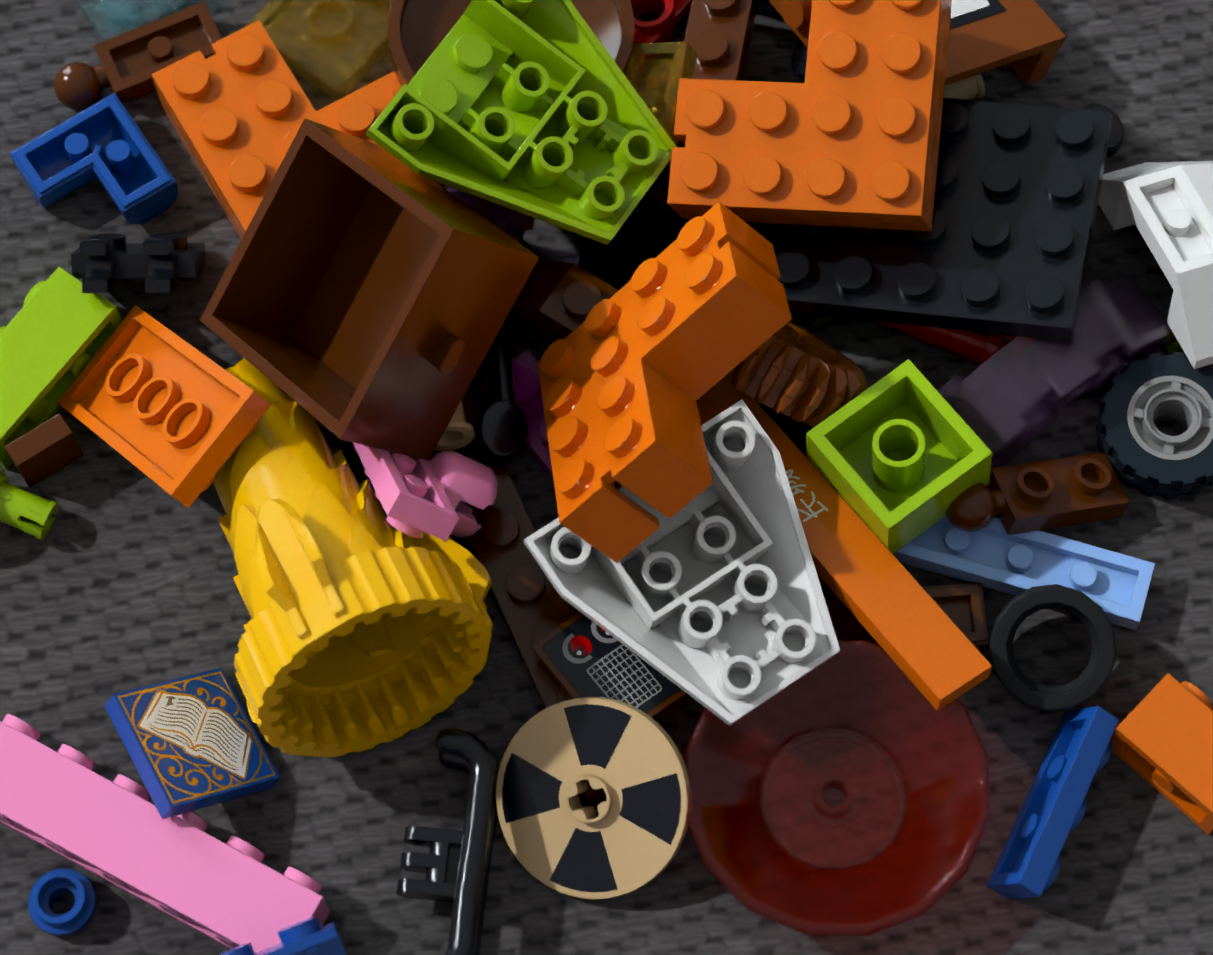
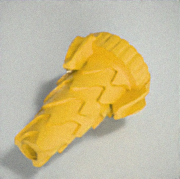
[213,357,493,757]

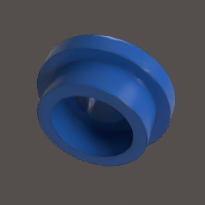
[28,868,97,936]

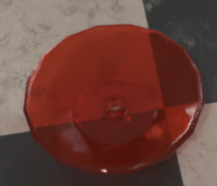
[684,640,990,936]

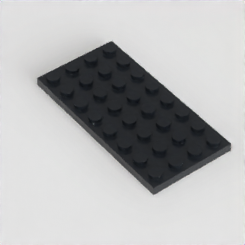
[578,73,1112,341]

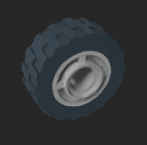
[1096,352,1213,499]

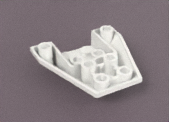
[1098,161,1213,369]
[523,399,840,726]

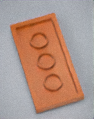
[57,305,271,508]

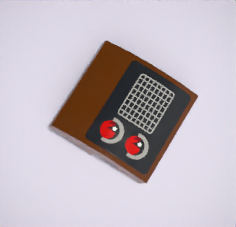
[531,612,693,721]

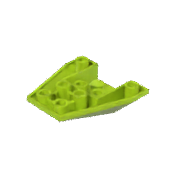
[365,0,677,245]

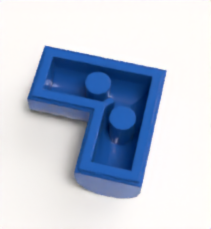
[9,93,178,225]

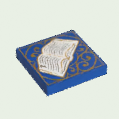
[104,668,280,819]

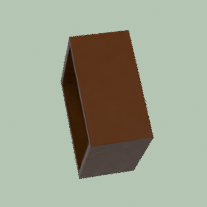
[200,118,539,460]

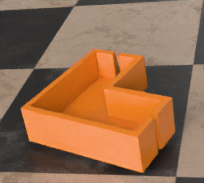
[667,0,952,231]
[151,20,466,240]
[537,201,792,563]

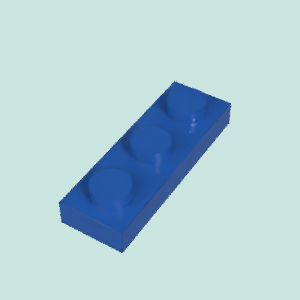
[987,706,1119,899]

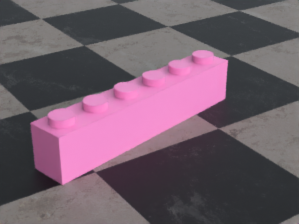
[0,714,330,953]

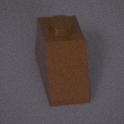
[508,260,619,345]

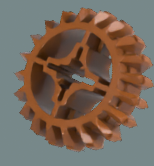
[721,321,867,428]

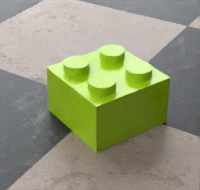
[806,359,992,554]

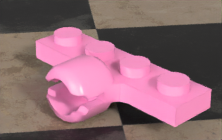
[352,442,498,541]

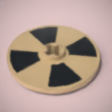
[496,697,691,899]

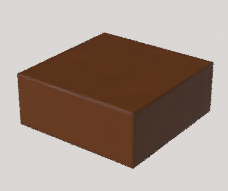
[4,413,84,488]

